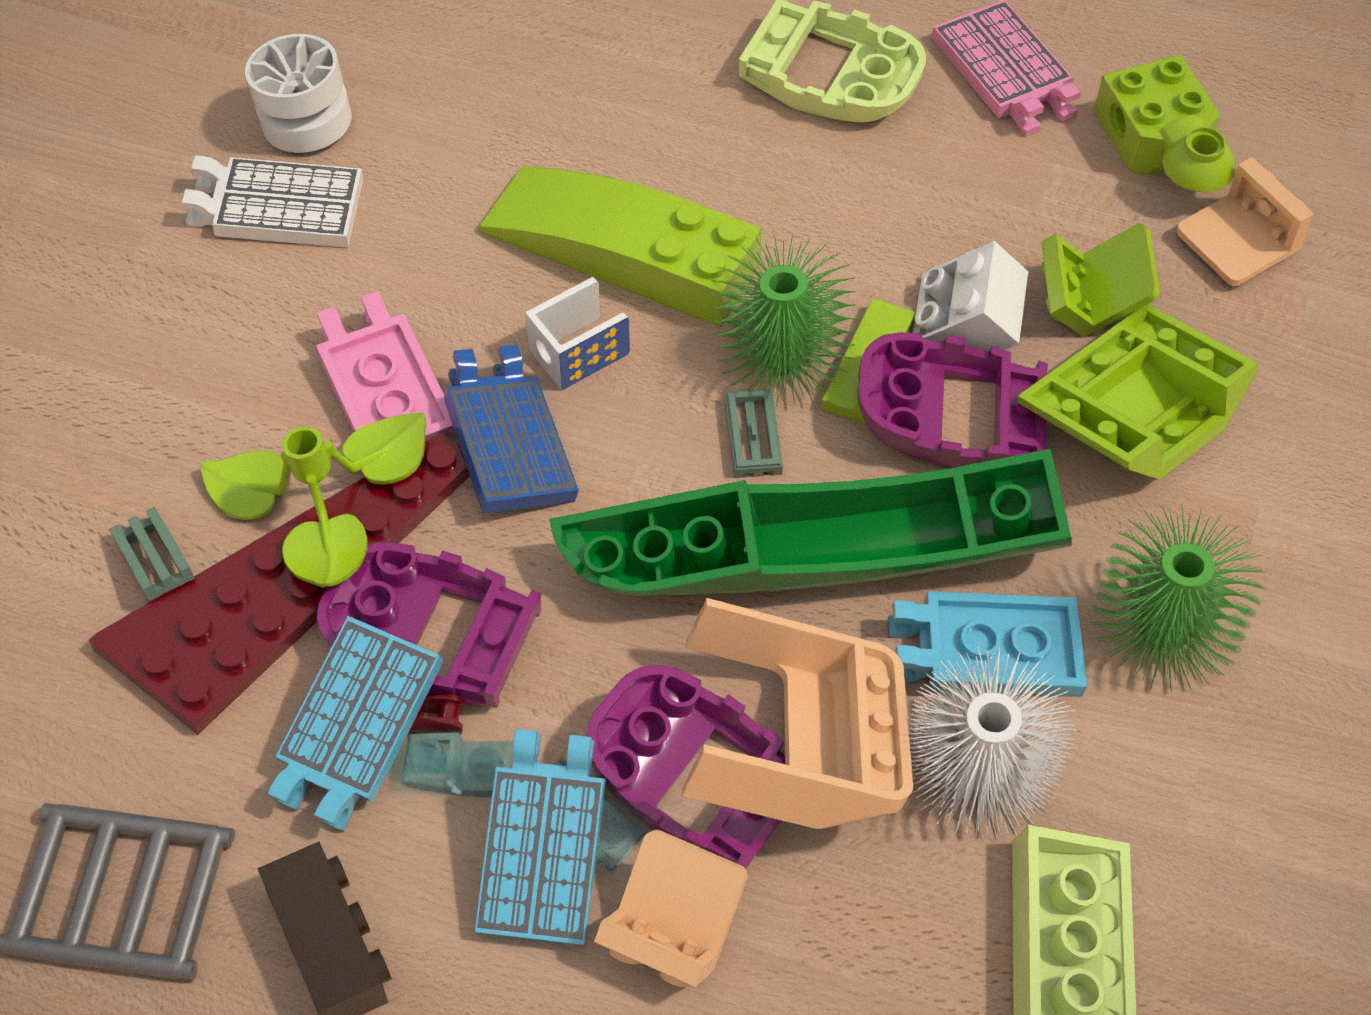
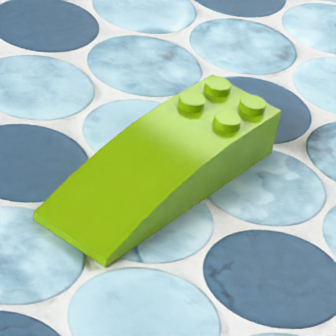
[479,166,762,327]

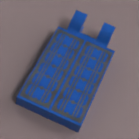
[444,345,579,514]

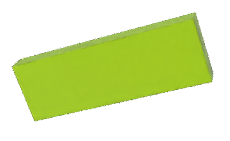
[821,298,916,425]

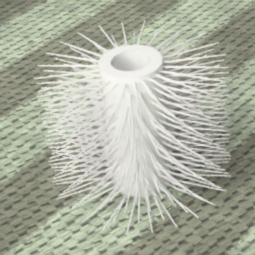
[909,646,1076,839]

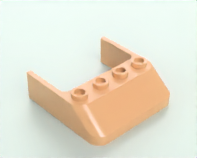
[682,598,913,829]

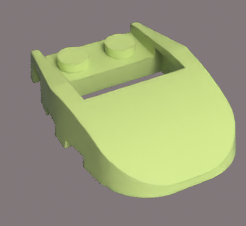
[739,0,926,122]

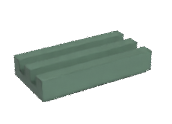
[724,389,783,478]
[109,507,195,601]

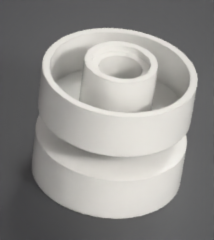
[245,34,352,153]

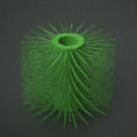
[712,234,856,406]
[1090,504,1266,692]

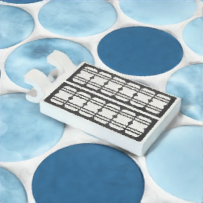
[181,155,363,248]

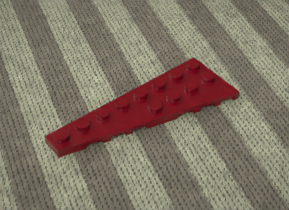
[89,433,470,735]

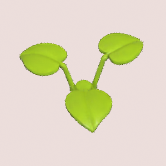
[201,412,427,587]

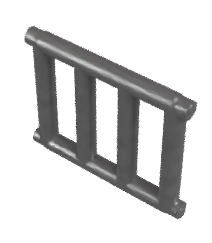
[0,803,235,981]

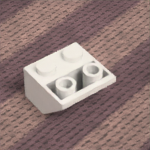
[913,241,1028,352]

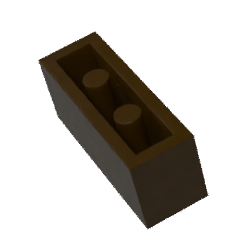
[257,841,392,1015]

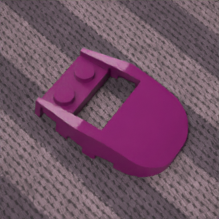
[857,332,1048,468]
[317,542,541,708]
[587,665,785,869]

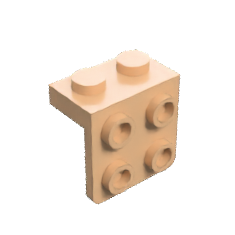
[1177,157,1314,286]
[594,830,748,987]

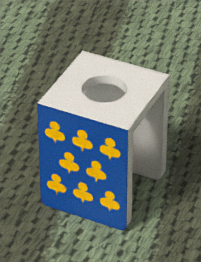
[525,277,630,390]

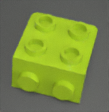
[1041,223,1160,338]

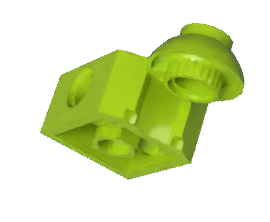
[1094,54,1236,193]

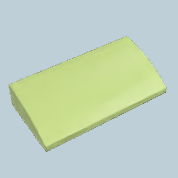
[1012,825,1136,1015]

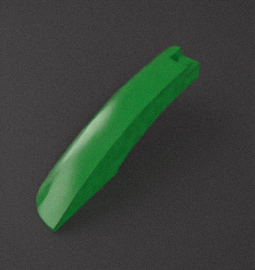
[549,449,1072,596]

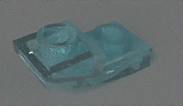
[401,732,514,798]

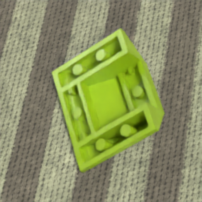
[1018,304,1259,480]

